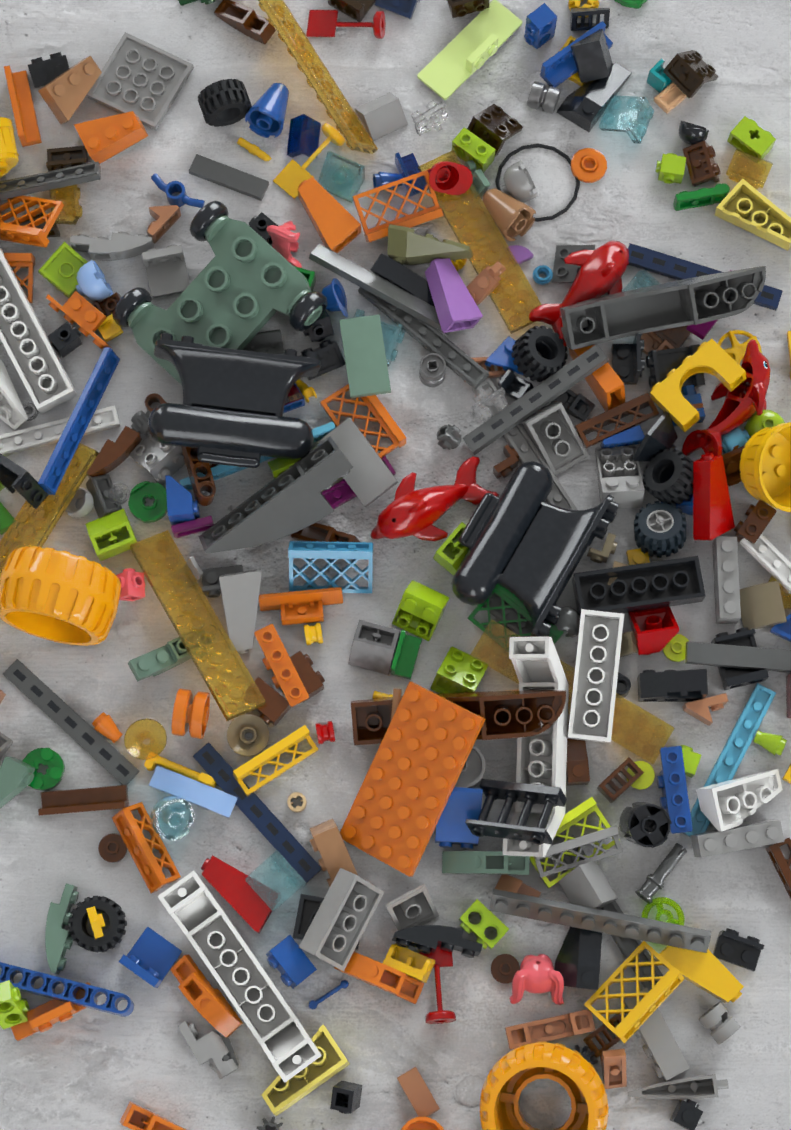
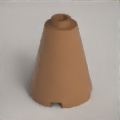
[483,188,536,241]

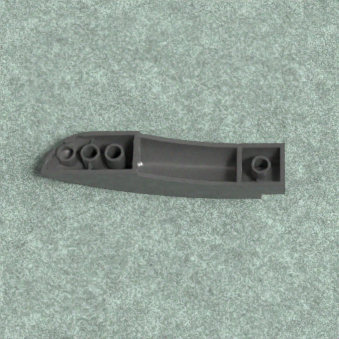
[560,266,766,350]

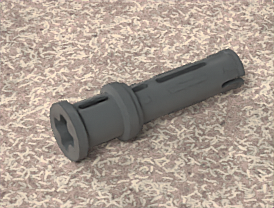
[635,843,687,904]

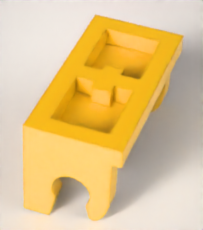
[383,943,435,983]

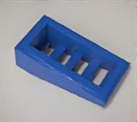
[600,425,645,448]

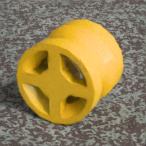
[304,623,323,646]

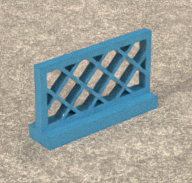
[288,541,373,593]

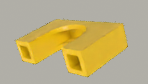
[650,338,747,432]

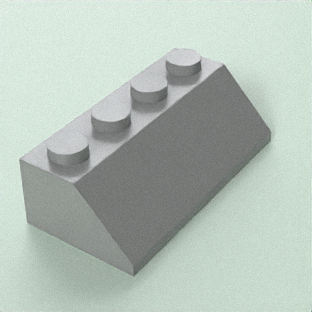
[299,868,384,971]

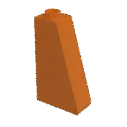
[298,177,361,253]
[569,345,625,412]

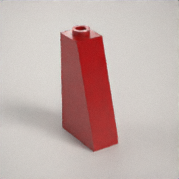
[693,453,735,541]
[201,855,281,934]

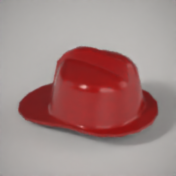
[428,161,473,195]

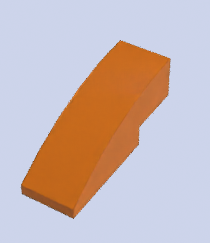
[120,1101,187,1130]

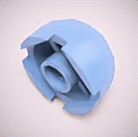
[76,260,114,301]

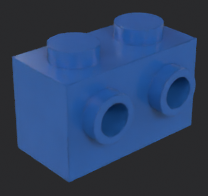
[266,935,317,989]

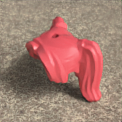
[267,221,302,268]
[509,954,564,1005]

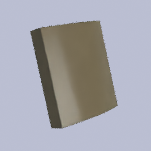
[740,581,787,630]

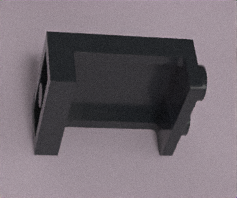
[646,344,705,388]
[0,454,49,509]
[711,627,769,691]

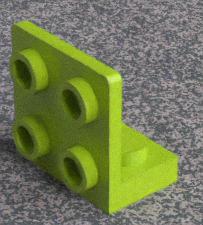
[430,646,489,694]

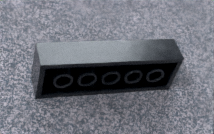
[572,556,706,617]

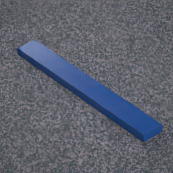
[38,347,120,495]

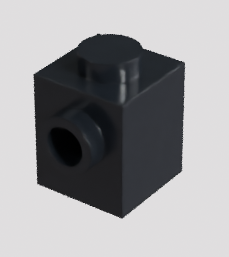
[249,212,278,245]
[47,322,82,358]
[330,1081,362,1114]
[670,1099,703,1130]

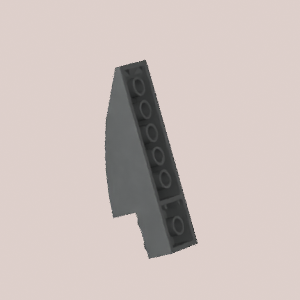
[198,436,353,554]

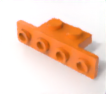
[46,291,112,349]
[259,587,343,625]
[254,624,309,707]
[11,982,98,1041]

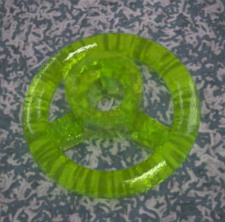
[641,897,685,926]

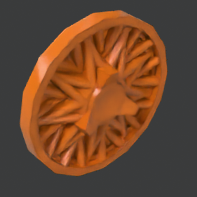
[571,148,607,183]

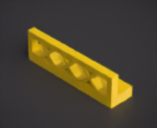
[233,725,319,796]

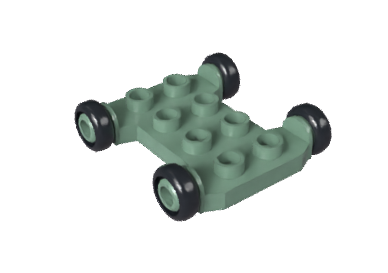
[113,201,328,385]

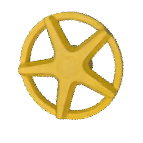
[717,330,762,365]

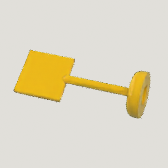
[273,123,345,199]

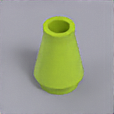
[753,730,787,756]

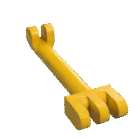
[144,752,216,788]

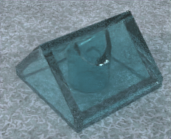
[318,151,365,203]

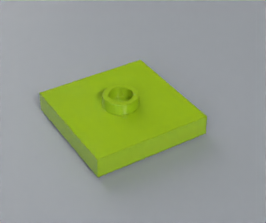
[38,242,88,298]

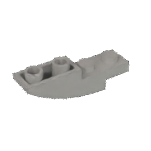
[70,232,154,261]

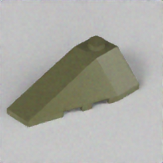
[387,224,473,265]

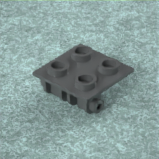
[552,245,595,283]

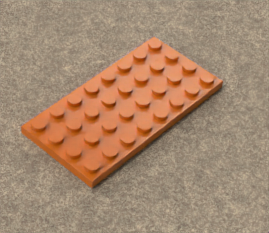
[340,681,486,877]

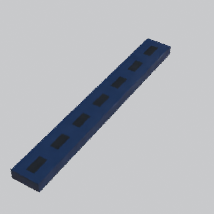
[628,243,783,311]
[193,742,322,884]

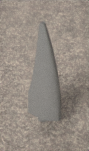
[627,1074,729,1099]

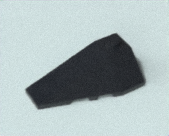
[556,63,632,132]
[554,907,604,990]

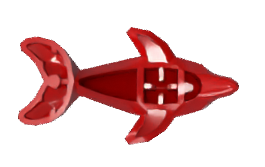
[529,240,629,346]
[682,339,771,456]
[370,456,499,541]

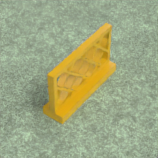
[584,941,684,1044]

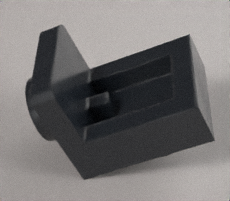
[498,369,534,400]

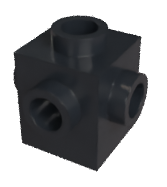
[303,310,334,342]

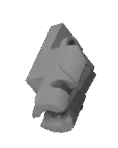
[178,1021,239,1079]

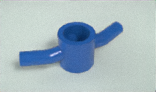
[151,173,205,208]

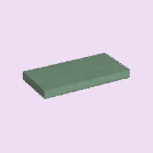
[339,314,391,398]

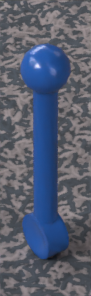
[309,980,349,1009]

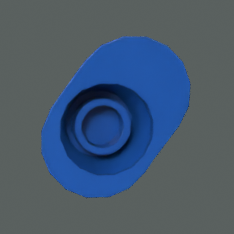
[322,278,348,318]

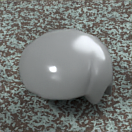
[63,487,94,518]

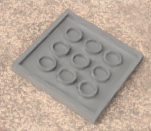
[87,32,194,131]

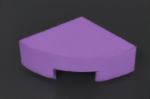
[506,245,534,266]

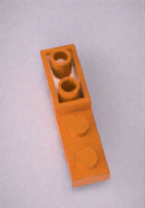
[334,952,424,1004]
[170,955,243,1038]

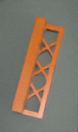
[4,65,42,147]
[112,802,181,893]

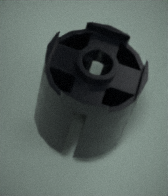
[619,802,672,848]

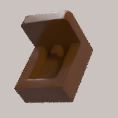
[493,444,519,479]

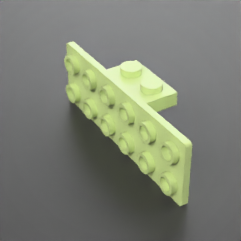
[417,0,522,100]

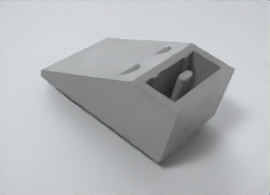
[595,446,644,509]

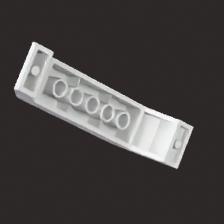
[503,637,569,857]
[157,871,322,1083]

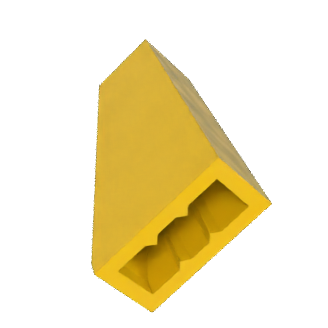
[654,946,744,1003]

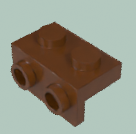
[733,500,777,544]

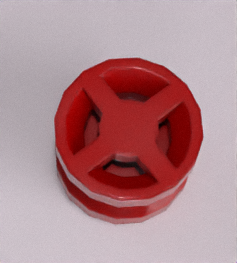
[315,721,336,744]

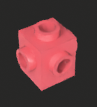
[116,568,145,602]

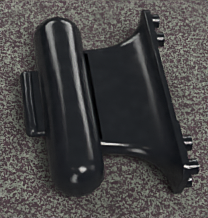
[147,333,321,468]
[451,461,620,637]

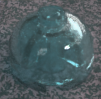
[150,796,195,841]

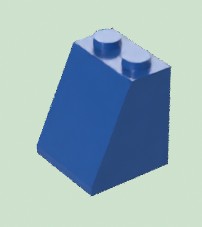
[435,787,483,849]

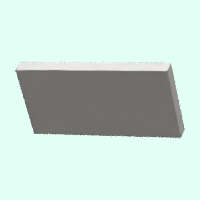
[317,417,398,507]

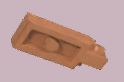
[467,261,506,306]

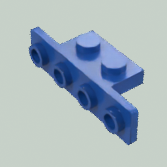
[657,746,693,834]

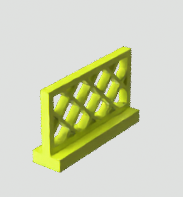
[530,797,620,889]

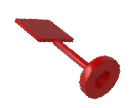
[306,10,386,39]
[419,945,456,1024]

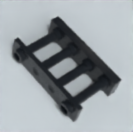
[465,779,567,845]

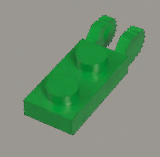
[673,183,730,211]

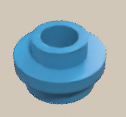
[533,265,553,285]

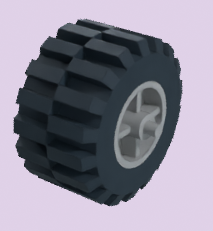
[634,501,687,558]

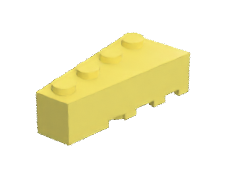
[715,179,791,251]
[262,1024,350,1116]

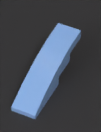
[148,766,237,818]

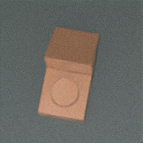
[147,205,181,243]
[682,693,728,726]
[495,875,541,897]
[600,1049,627,1089]

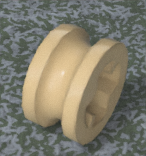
[287,792,307,813]

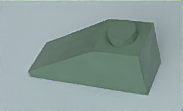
[0,756,35,809]

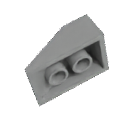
[521,401,589,476]

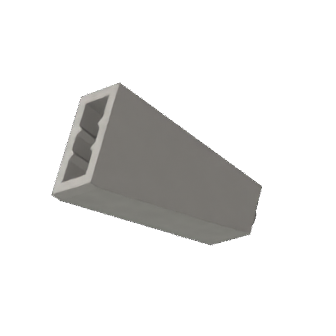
[219,569,262,654]

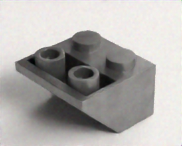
[348,620,400,675]

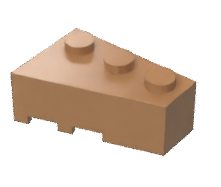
[38,56,102,124]
[310,818,358,887]

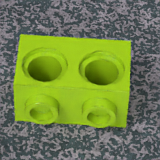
[451,127,496,173]
[459,899,509,950]
[0,980,30,1029]

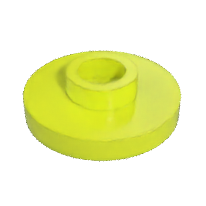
[663,634,689,662]
[627,761,655,790]

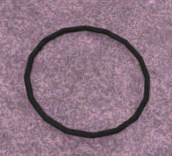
[495,143,580,222]

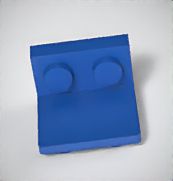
[119,927,182,988]

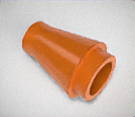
[92,712,123,743]

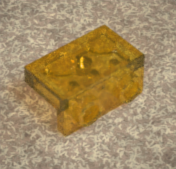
[726,149,773,189]
[49,184,82,225]

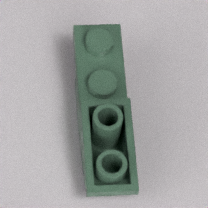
[128,626,213,682]
[442,851,530,875]
[45,883,79,974]

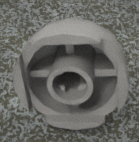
[502,161,538,202]

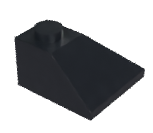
[632,411,678,461]

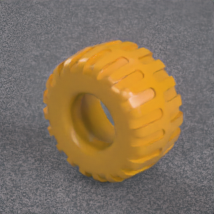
[0,546,121,646]
[480,1041,609,1130]

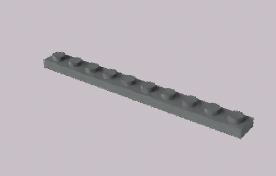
[489,889,711,953]

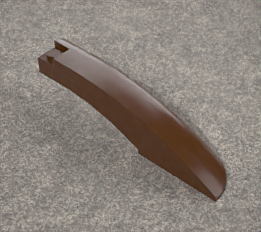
[351,690,566,745]

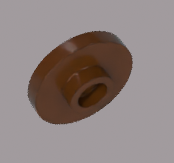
[98,833,128,863]
[491,954,520,984]

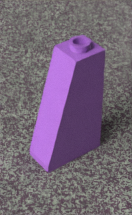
[425,258,483,333]

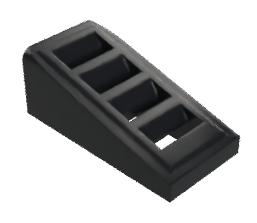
[570,8,610,31]

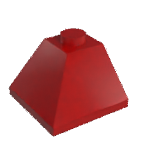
[628,607,679,655]

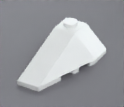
[0,359,28,430]
[696,769,783,831]

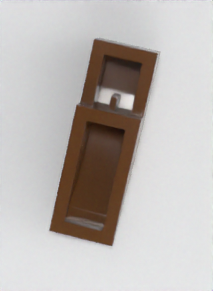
[214,0,276,44]
[86,426,142,479]
[291,523,360,560]

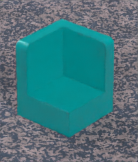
[647,58,673,93]

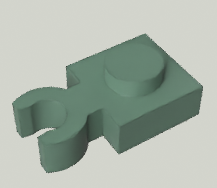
[465,160,491,198]

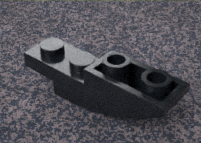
[392,925,483,958]

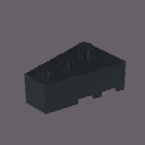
[637,669,708,702]

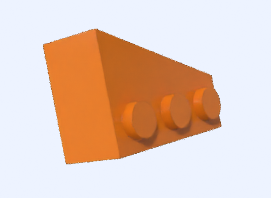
[74,111,148,164]

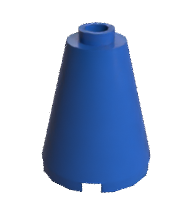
[245,83,289,138]

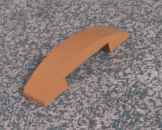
[505,1009,596,1050]

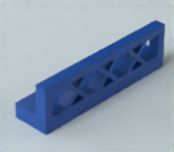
[540,21,613,87]

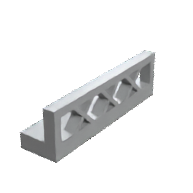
[534,825,623,878]

